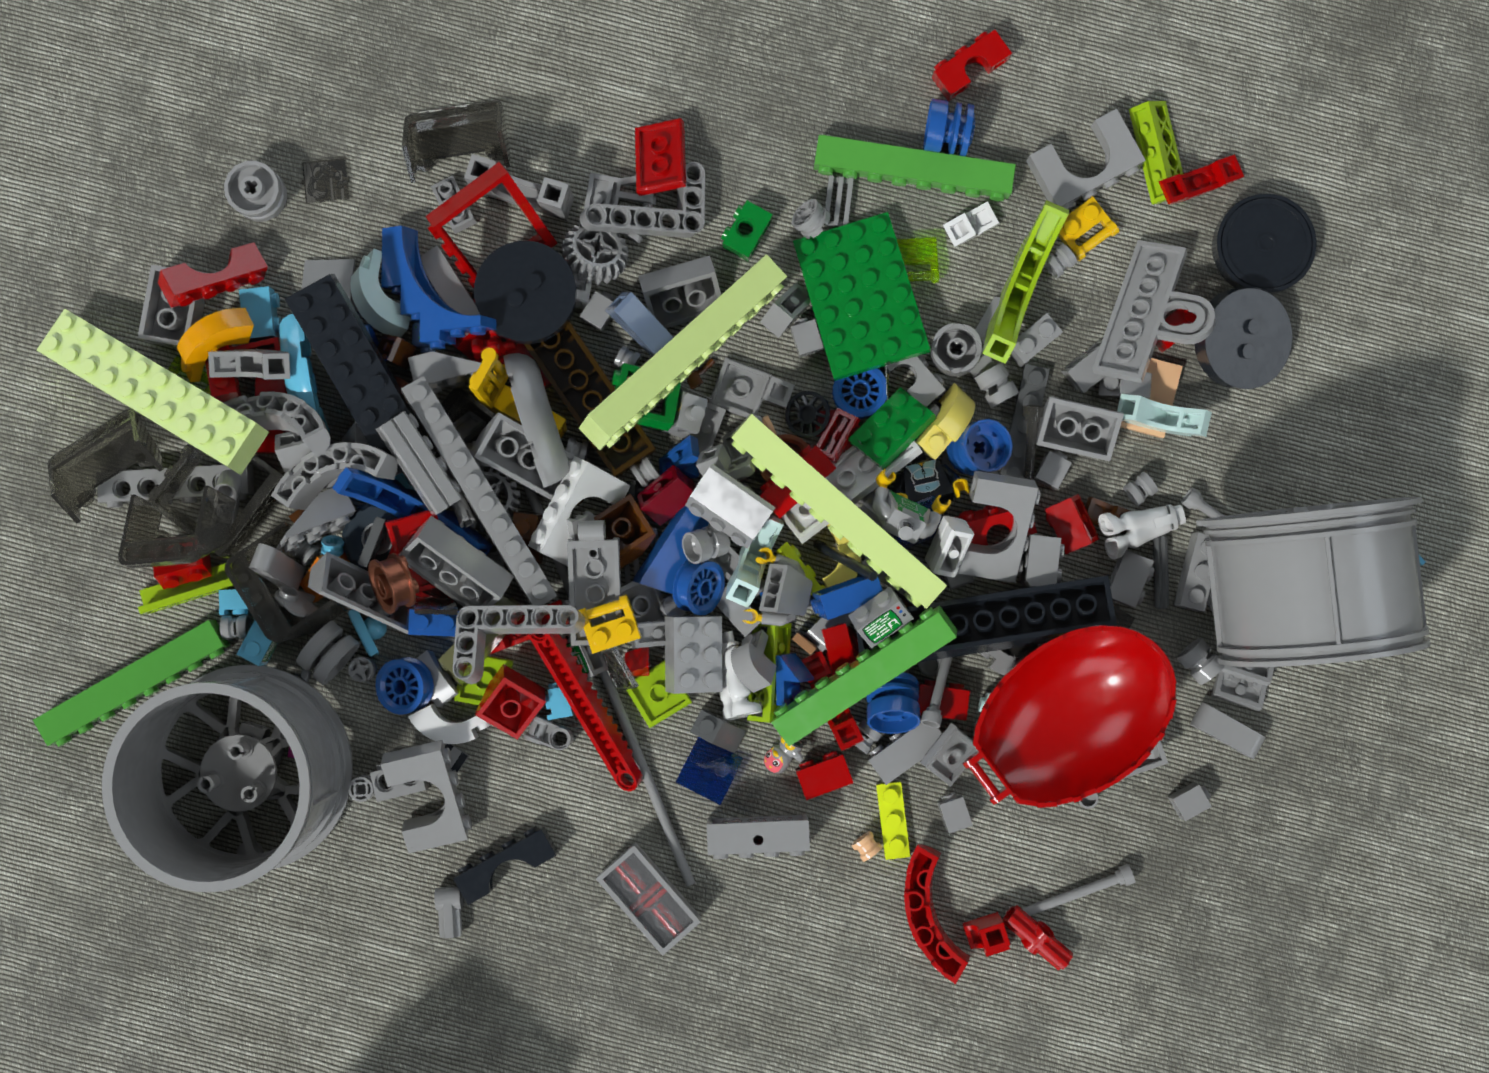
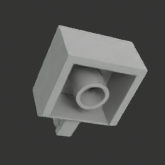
[1019,535,1064,588]

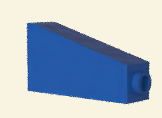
[633,506,709,594]

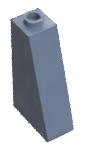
[605,292,674,357]

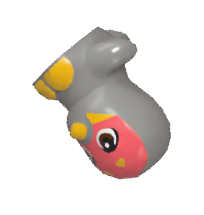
[764,735,803,774]

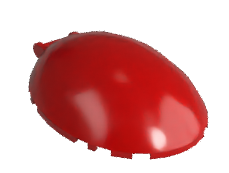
[962,625,1177,808]

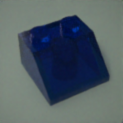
[676,737,743,805]

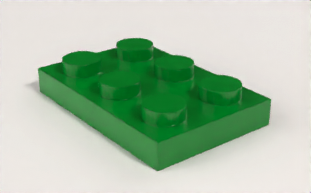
[848,387,937,470]

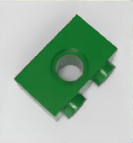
[721,200,773,262]

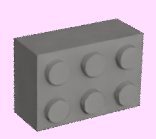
[137,265,205,348]
[665,615,722,694]

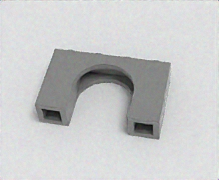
[1026,109,1146,210]
[464,154,574,221]
[957,471,1041,583]
[381,740,472,854]

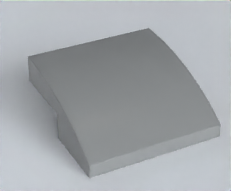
[1211,665,1274,711]

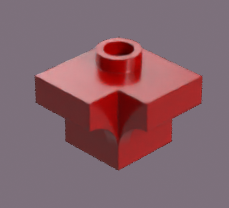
[962,912,1010,957]

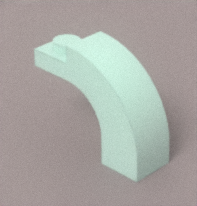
[350,248,410,338]
[1117,394,1212,437]

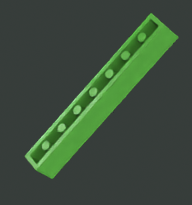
[813,135,1016,201]
[771,605,957,746]
[33,620,230,747]

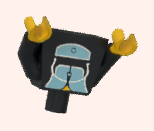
[892,449,970,507]

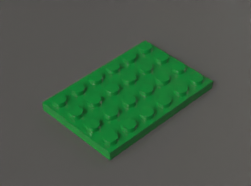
[793,212,931,381]

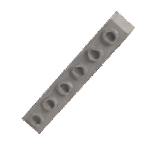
[96,464,255,508]

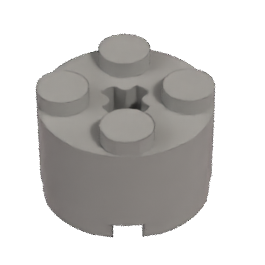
[930,323,982,377]

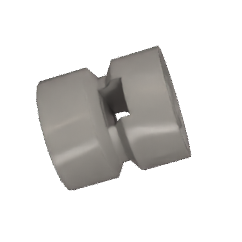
[974,363,1020,409]
[682,525,730,564]
[1176,637,1225,685]

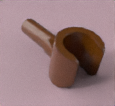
[687,358,715,389]

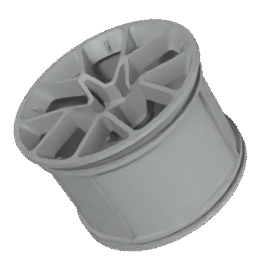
[1196,497,1431,667]
[102,665,353,892]

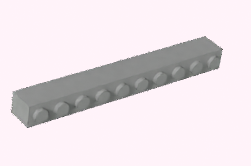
[401,376,557,605]

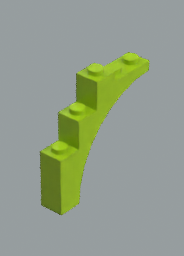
[982,200,1069,364]

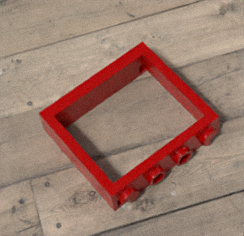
[425,162,558,289]

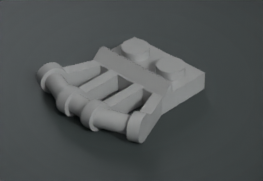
[584,173,657,244]

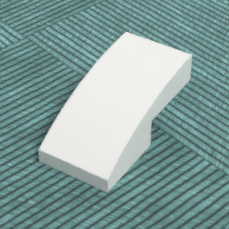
[943,201,1000,247]

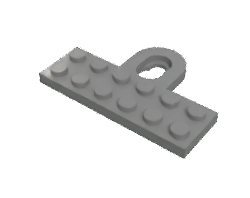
[1092,240,1216,383]

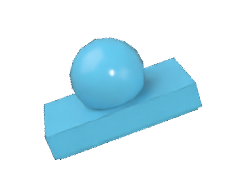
[348,609,387,658]

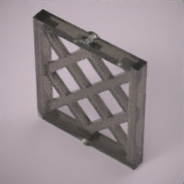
[599,647,639,690]

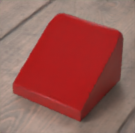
[624,647,650,676]

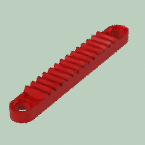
[528,616,643,792]

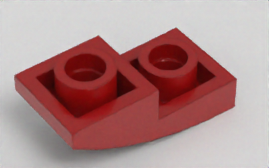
[821,623,856,675]

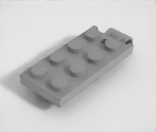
[567,520,622,646]

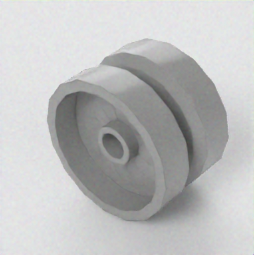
[224,161,287,222]
[296,621,360,685]

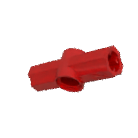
[1002,905,1073,970]

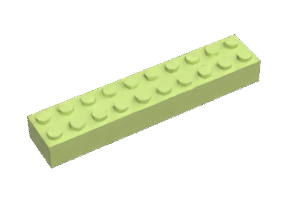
[579,254,787,450]
[37,309,269,475]
[731,414,947,609]

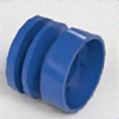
[923,98,975,157]
[947,419,1013,476]
[866,672,920,734]

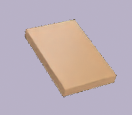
[1120,358,1183,439]

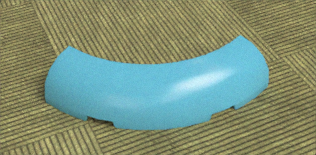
[279,314,330,435]

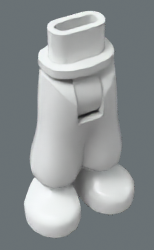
[1098,504,1186,560]
[720,631,762,721]

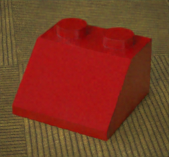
[475,664,546,740]

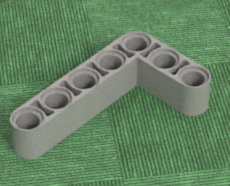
[580,162,705,238]
[453,605,585,684]

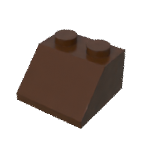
[594,494,656,569]

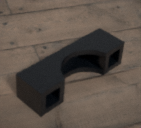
[453,826,559,905]

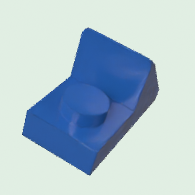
[659,435,700,478]
[776,653,814,706]

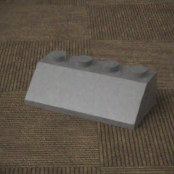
[470,412,574,500]
[399,516,514,616]
[308,552,413,634]

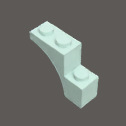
[726,515,784,608]

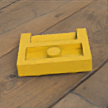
[1058,197,1119,261]
[469,348,509,409]
[578,594,642,654]

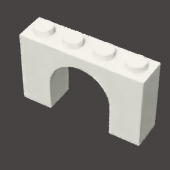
[528,456,630,566]

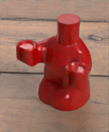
[472,330,516,363]

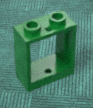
[612,363,681,431]

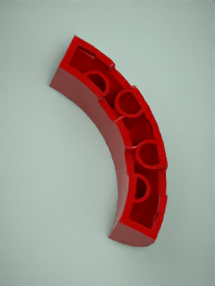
[904,844,970,985]

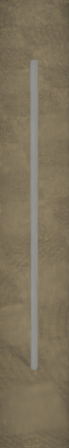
[523,485,696,887]

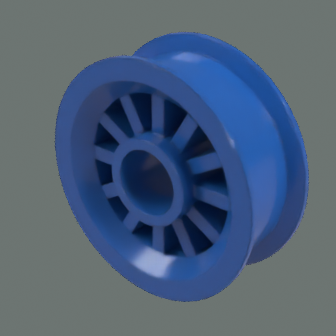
[832,368,887,419]
[672,560,725,616]
[375,657,434,715]

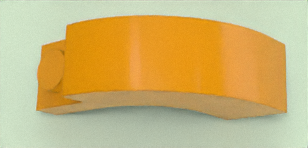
[177,308,254,382]

